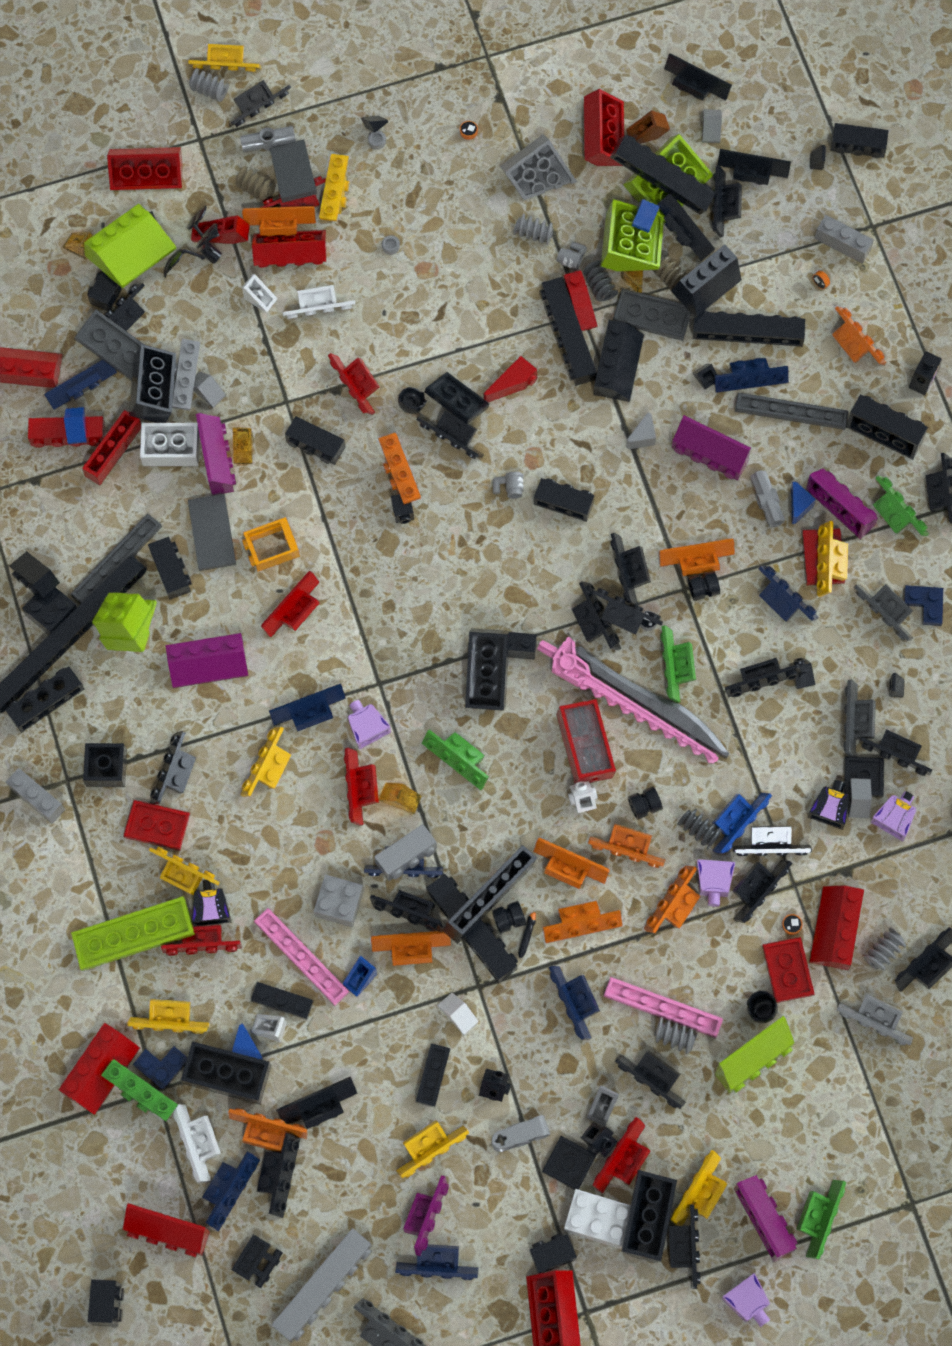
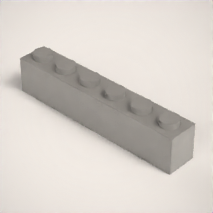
[272,1228,372,1343]

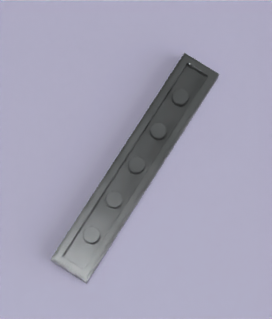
[735,393,848,430]
[71,513,162,604]

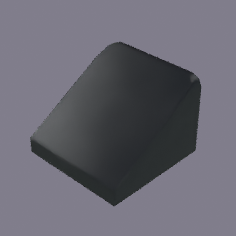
[361,116,388,132]
[810,145,826,170]
[693,364,718,389]
[889,673,905,698]

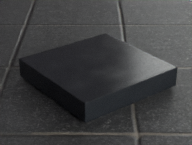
[844,756,884,797]
[542,1136,597,1190]

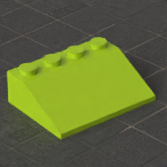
[623,134,713,223]
[601,199,664,271]
[84,203,176,288]
[715,1016,795,1094]

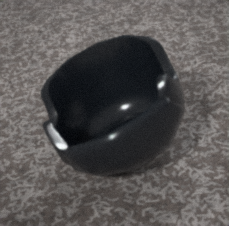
[398,387,427,414]
[747,990,778,1023]

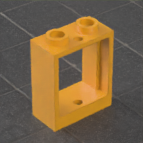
[242,517,300,572]

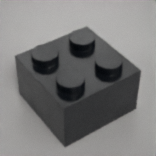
[22,587,77,635]
[83,743,127,787]
[87,1279,125,1327]

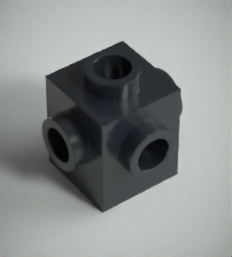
[479,1068,511,1102]
[580,1122,618,1157]

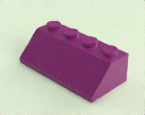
[196,413,237,496]
[672,415,751,480]
[806,468,878,540]
[165,633,249,688]
[734,1175,798,1262]

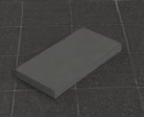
[270,139,317,203]
[613,288,691,341]
[74,309,145,381]
[188,494,236,571]

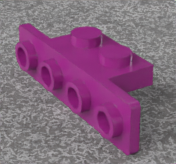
[403,1175,449,1256]

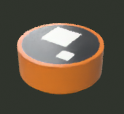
[460,121,478,140]
[812,270,830,289]
[782,914,802,935]

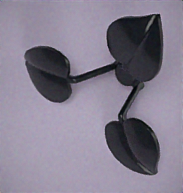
[164,205,222,278]

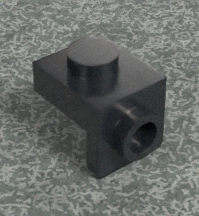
[789,658,816,689]

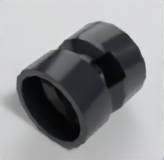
[688,571,720,601]
[628,786,663,820]
[492,900,526,934]

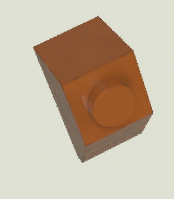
[626,110,670,144]

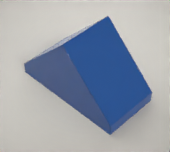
[632,199,660,233]
[64,407,87,444]
[791,482,816,524]
[342,956,377,997]
[232,1023,264,1060]

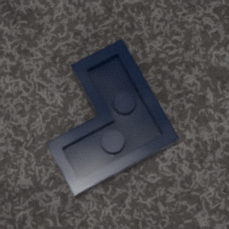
[904,585,944,626]
[133,1046,187,1091]

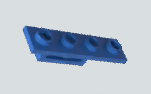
[712,793,772,854]

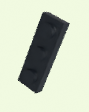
[251,982,314,1020]
[416,1043,451,1108]

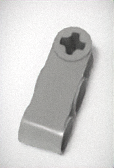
[491,1115,551,1152]

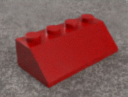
[584,89,624,166]
[107,147,182,190]
[252,230,327,268]
[0,347,63,388]
[809,885,864,971]
[58,1022,140,1115]
[122,1203,210,1258]
[526,1270,581,1346]

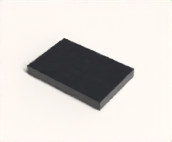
[424,372,490,424]

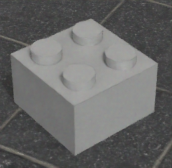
[314,874,364,927]

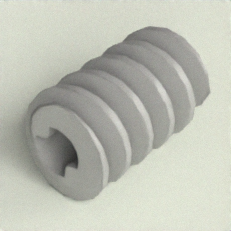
[189,68,229,102]
[513,213,554,245]
[863,927,906,971]
[654,1017,698,1054]

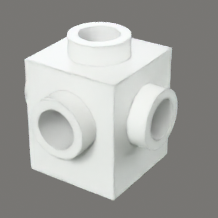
[568,781,597,813]

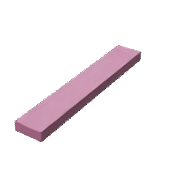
[254,908,349,1006]
[604,977,723,1038]

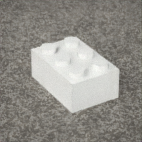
[140,423,200,466]
[564,1189,630,1249]

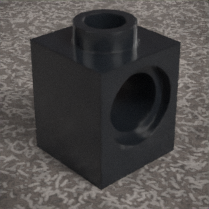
[391,494,414,524]

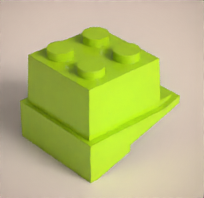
[92,593,157,652]

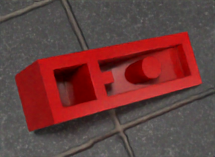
[191,215,250,244]
[563,270,598,332]
[483,356,538,403]

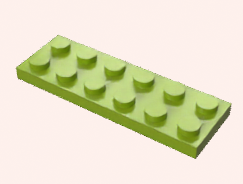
[71,896,195,971]

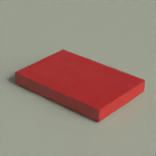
[802,528,845,585]
[123,800,191,851]
[762,937,815,1003]

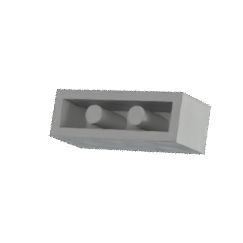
[815,215,874,264]
[6,768,65,824]
[374,824,437,881]

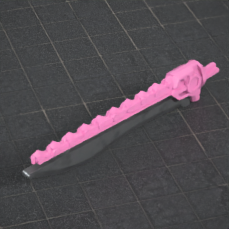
[537,637,729,764]

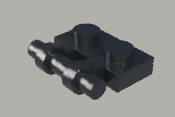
[231,1234,283,1288]

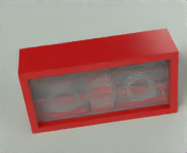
[556,699,616,784]

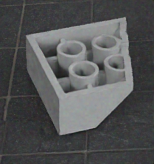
[500,134,577,200]

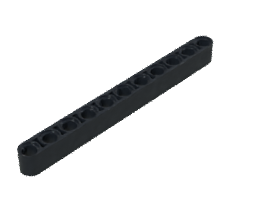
[0,555,147,713]

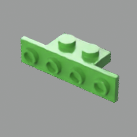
[873,476,929,536]
[660,625,696,703]
[421,729,489,790]
[101,1059,178,1122]
[796,1180,847,1259]

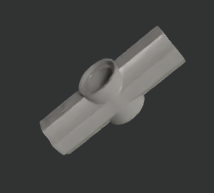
[240,126,296,152]
[750,470,785,528]

